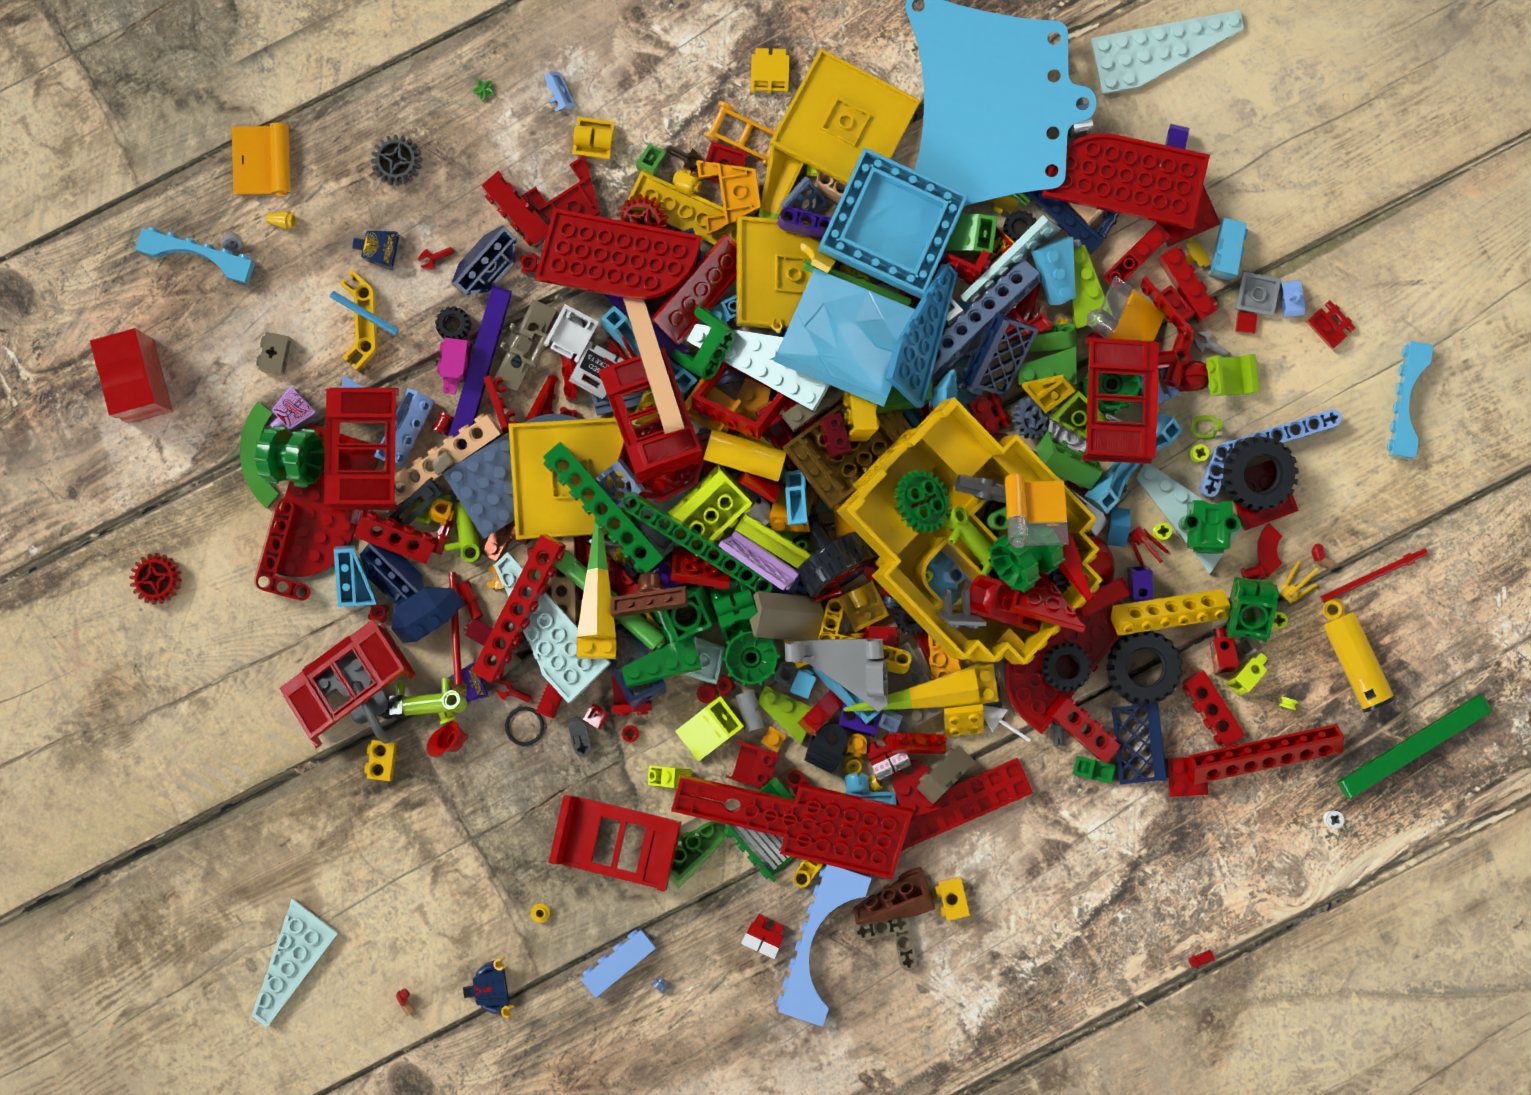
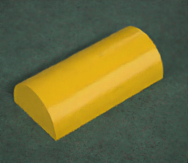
[703,429,786,481]

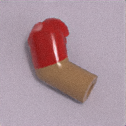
[1311,543,1335,569]
[396,988,416,1016]

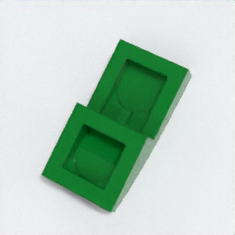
[1073,756,1117,784]

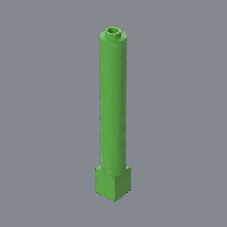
[547,549,665,651]

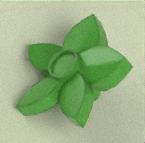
[472,79,495,102]

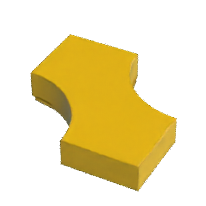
[800,237,836,273]

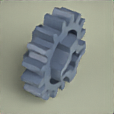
[1012,398,1050,439]

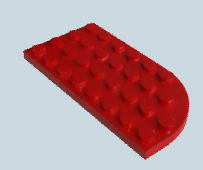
[1042,133,1210,229]
[535,208,702,300]
[264,423,379,577]
[1004,584,1124,734]

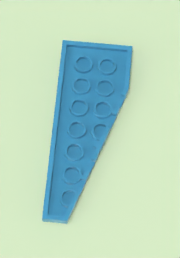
[886,263,958,408]

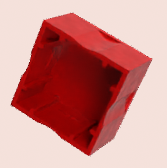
[89,328,173,424]

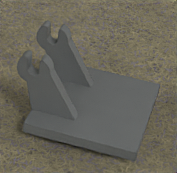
[935,588,987,629]

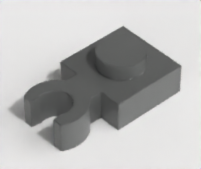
[773,661,799,688]

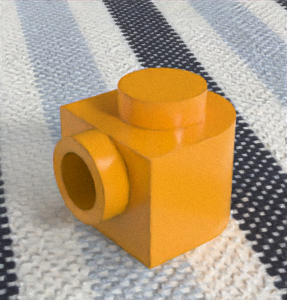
[430,499,454,525]
[847,733,867,757]

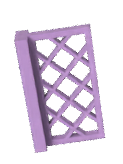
[719,530,799,590]

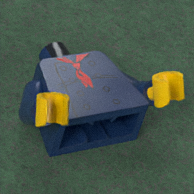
[463,956,514,1018]

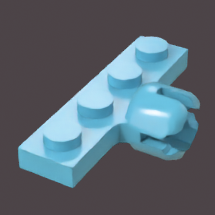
[844,773,896,805]

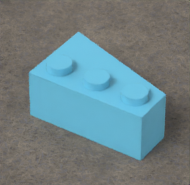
[1208,218,1248,281]
[1031,237,1076,305]
[334,545,377,607]

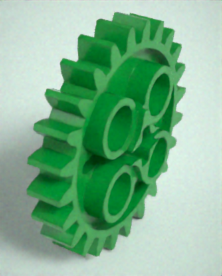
[893,469,951,534]

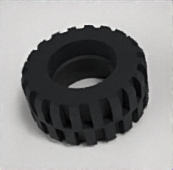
[1220,436,1299,511]
[1106,631,1183,704]

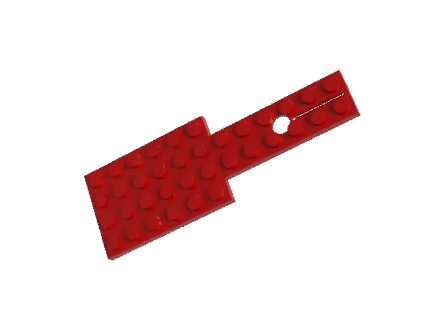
[671,774,913,879]

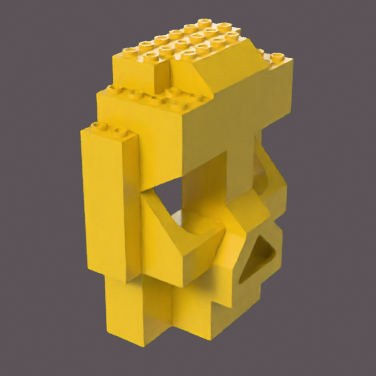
[836,397,1103,665]

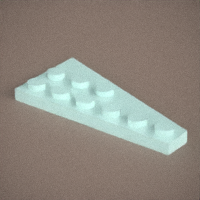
[960,215,1062,304]
[1135,464,1242,574]
[251,898,339,1027]

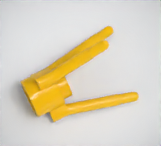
[1279,561,1319,604]

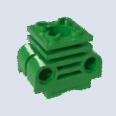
[1227,577,1279,643]

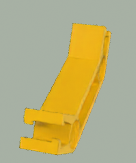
[339,270,378,372]

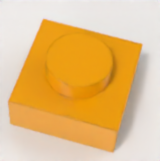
[760,726,787,752]

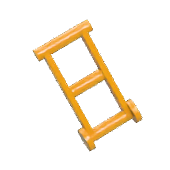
[703,101,775,167]

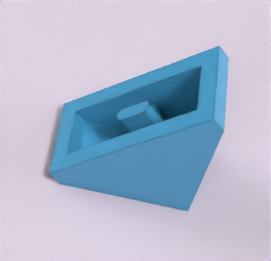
[1106,507,1131,547]

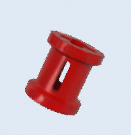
[431,411,454,436]
[1241,563,1265,580]

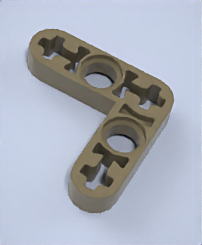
[854,917,917,971]

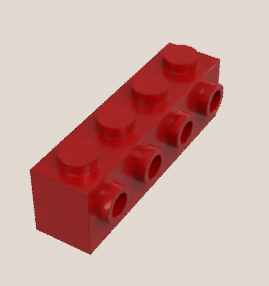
[1157,246,1218,323]

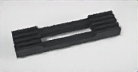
[388,477,445,538]

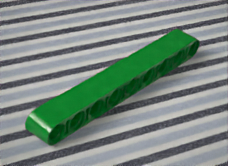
[622,492,772,592]
[1337,694,1493,799]

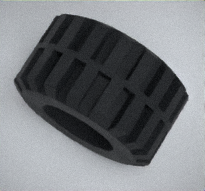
[1040,642,1092,692]

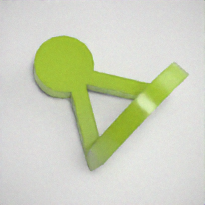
[1191,415,1222,439]

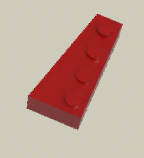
[481,170,549,248]

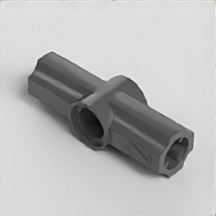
[955,474,1006,504]

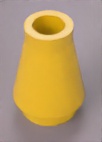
[266,211,296,230]

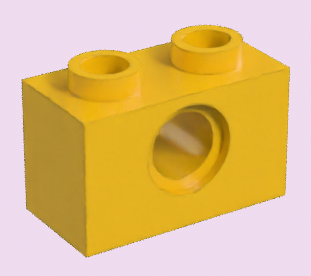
[935,876,970,921]

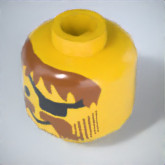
[672,168,702,195]

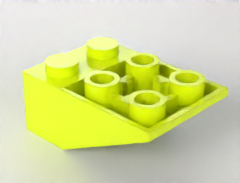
[675,696,744,762]

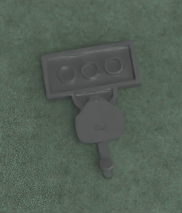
[304,651,392,744]

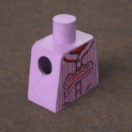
[270,386,319,431]

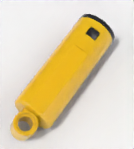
[1323,598,1396,713]

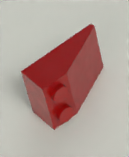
[736,471,782,503]

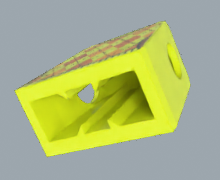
[1225,653,1269,696]

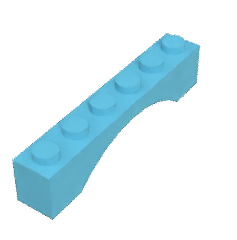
[135,227,255,285]
[601,306,697,401]
[1387,341,1433,459]
[1084,413,1183,514]

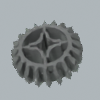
[371,134,423,186]

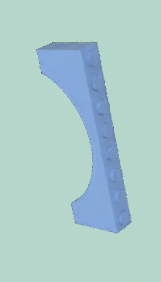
[776,865,871,1027]

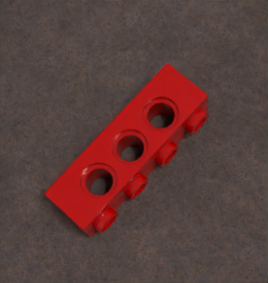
[354,510,435,564]
[1181,670,1246,748]
[1046,695,1120,764]

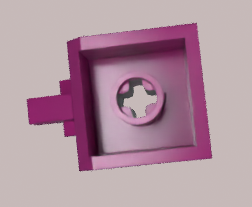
[437,338,472,395]

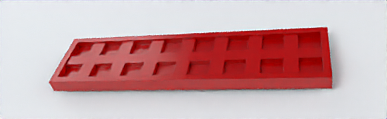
[901,758,1033,851]

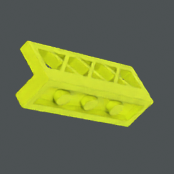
[734,513,811,568]

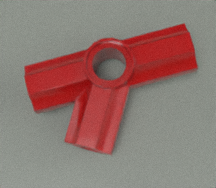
[1158,332,1195,388]

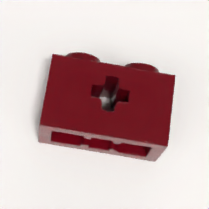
[819,413,852,459]
[464,618,493,646]

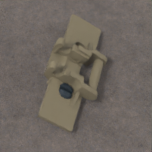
[493,299,557,392]

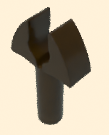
[666,145,701,169]

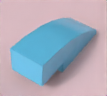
[785,470,808,526]

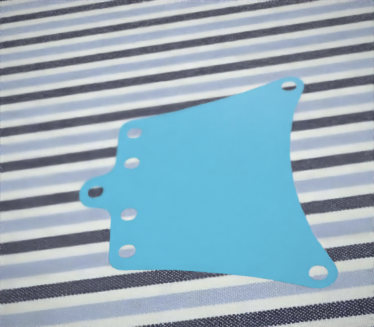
[905,0,1097,206]

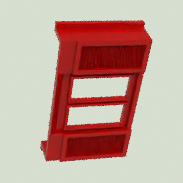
[1082,337,1159,464]
[598,347,704,484]
[324,388,399,510]
[279,619,417,749]
[548,794,682,892]

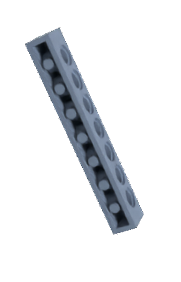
[930,259,1041,384]

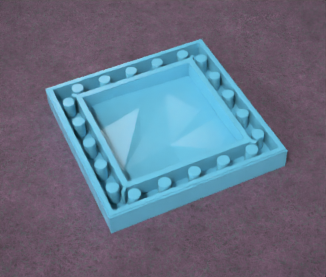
[817,147,969,299]
[774,268,915,407]

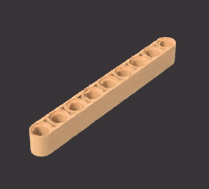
[623,298,684,434]

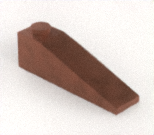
[853,867,935,925]

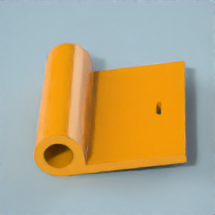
[232,122,291,197]

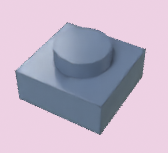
[878,710,903,733]

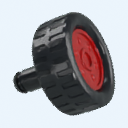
[797,514,878,598]

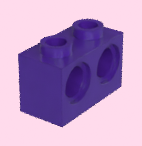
[838,703,881,737]

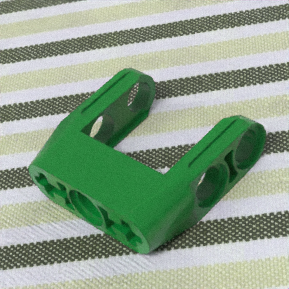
[670,306,735,380]

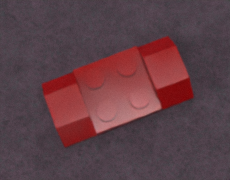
[969,574,1039,632]

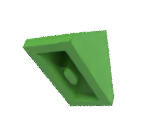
[636,143,666,176]

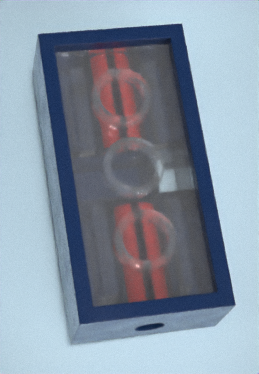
[608,625,667,710]

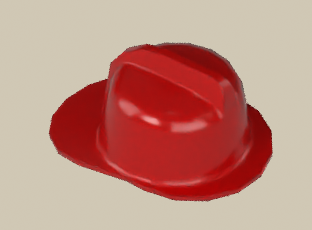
[1175,360,1209,392]
[426,721,468,757]

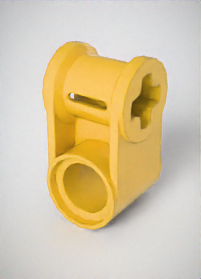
[633,390,658,425]
[793,859,823,888]

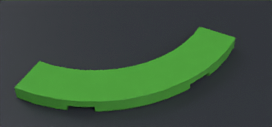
[240,401,280,509]

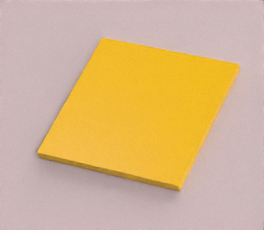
[769,48,921,185]
[736,216,850,330]
[509,418,631,540]

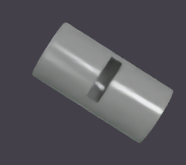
[735,690,764,732]

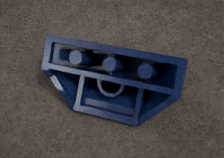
[452,225,517,295]
[359,543,424,605]
[391,587,465,643]

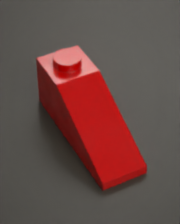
[797,689,844,736]

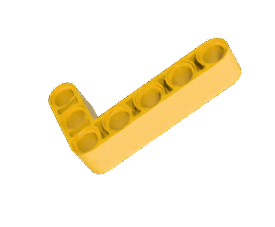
[818,598,911,674]

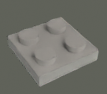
[1235,271,1281,317]

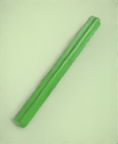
[803,259,911,306]

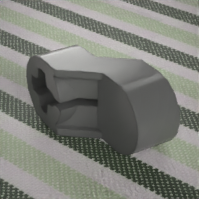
[568,716,591,757]

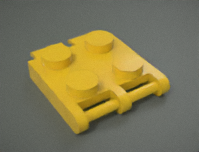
[750,48,790,94]

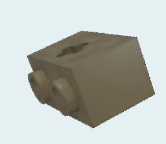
[256,332,292,376]

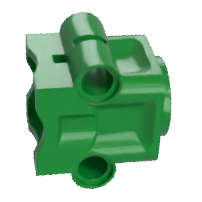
[1178,500,1241,554]
[709,576,757,642]
[654,586,718,642]

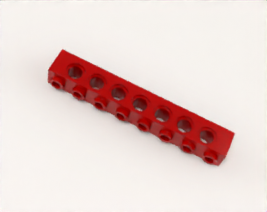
[471,534,566,683]
[1188,724,1344,785]

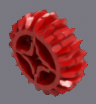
[618,194,669,229]
[129,553,182,605]

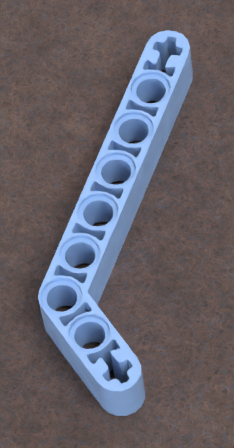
[1199,409,1342,498]

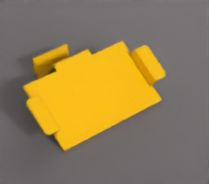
[989,195,1019,214]
[1185,237,1211,267]

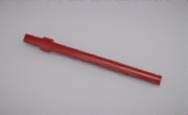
[1320,548,1428,603]
[447,572,462,686]

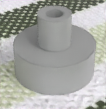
[222,232,242,252]

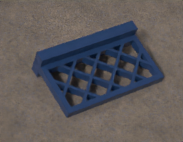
[963,312,1039,396]
[1112,703,1167,784]

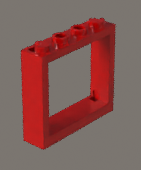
[691,361,790,440]

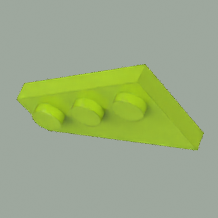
[757,685,812,744]

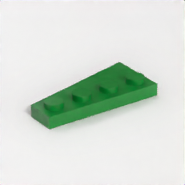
[621,635,702,688]

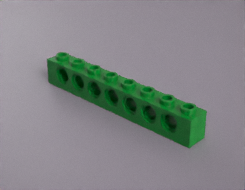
[543,441,664,574]

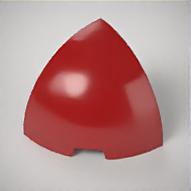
[1087,533,1115,583]

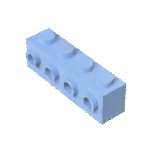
[374,388,435,469]

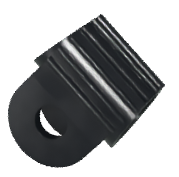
[804,724,848,774]

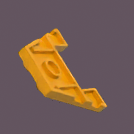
[697,160,762,235]

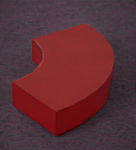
[1257,523,1282,577]

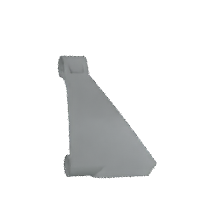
[785,639,888,712]

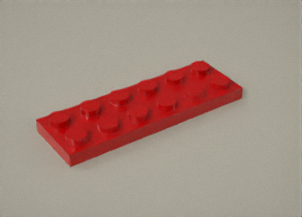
[650,234,737,346]

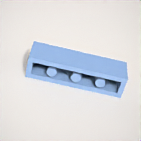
[581,929,656,998]

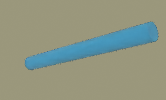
[330,291,399,336]

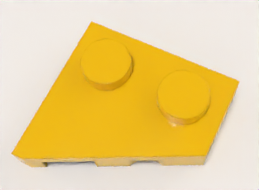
[1022,374,1076,413]

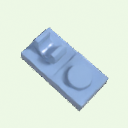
[544,72,576,111]

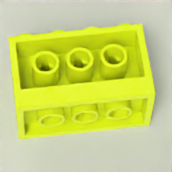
[664,464,753,556]

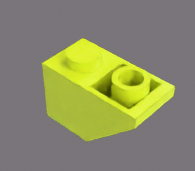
[648,766,692,788]

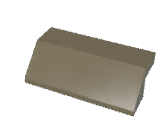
[750,591,824,641]

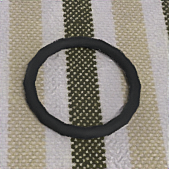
[505,706,545,746]

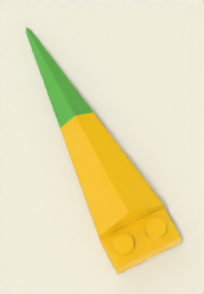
[576,505,616,659]

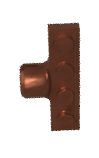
[481,520,532,562]
[611,572,688,618]

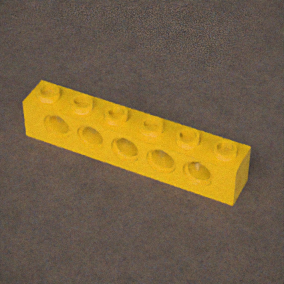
[1111,589,1230,635]

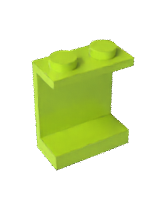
[1206,354,1260,396]

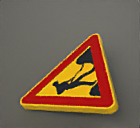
[990,226,1015,267]

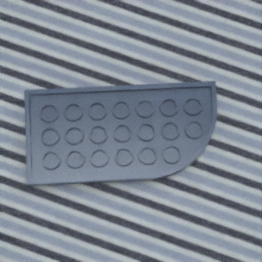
[442,414,579,539]

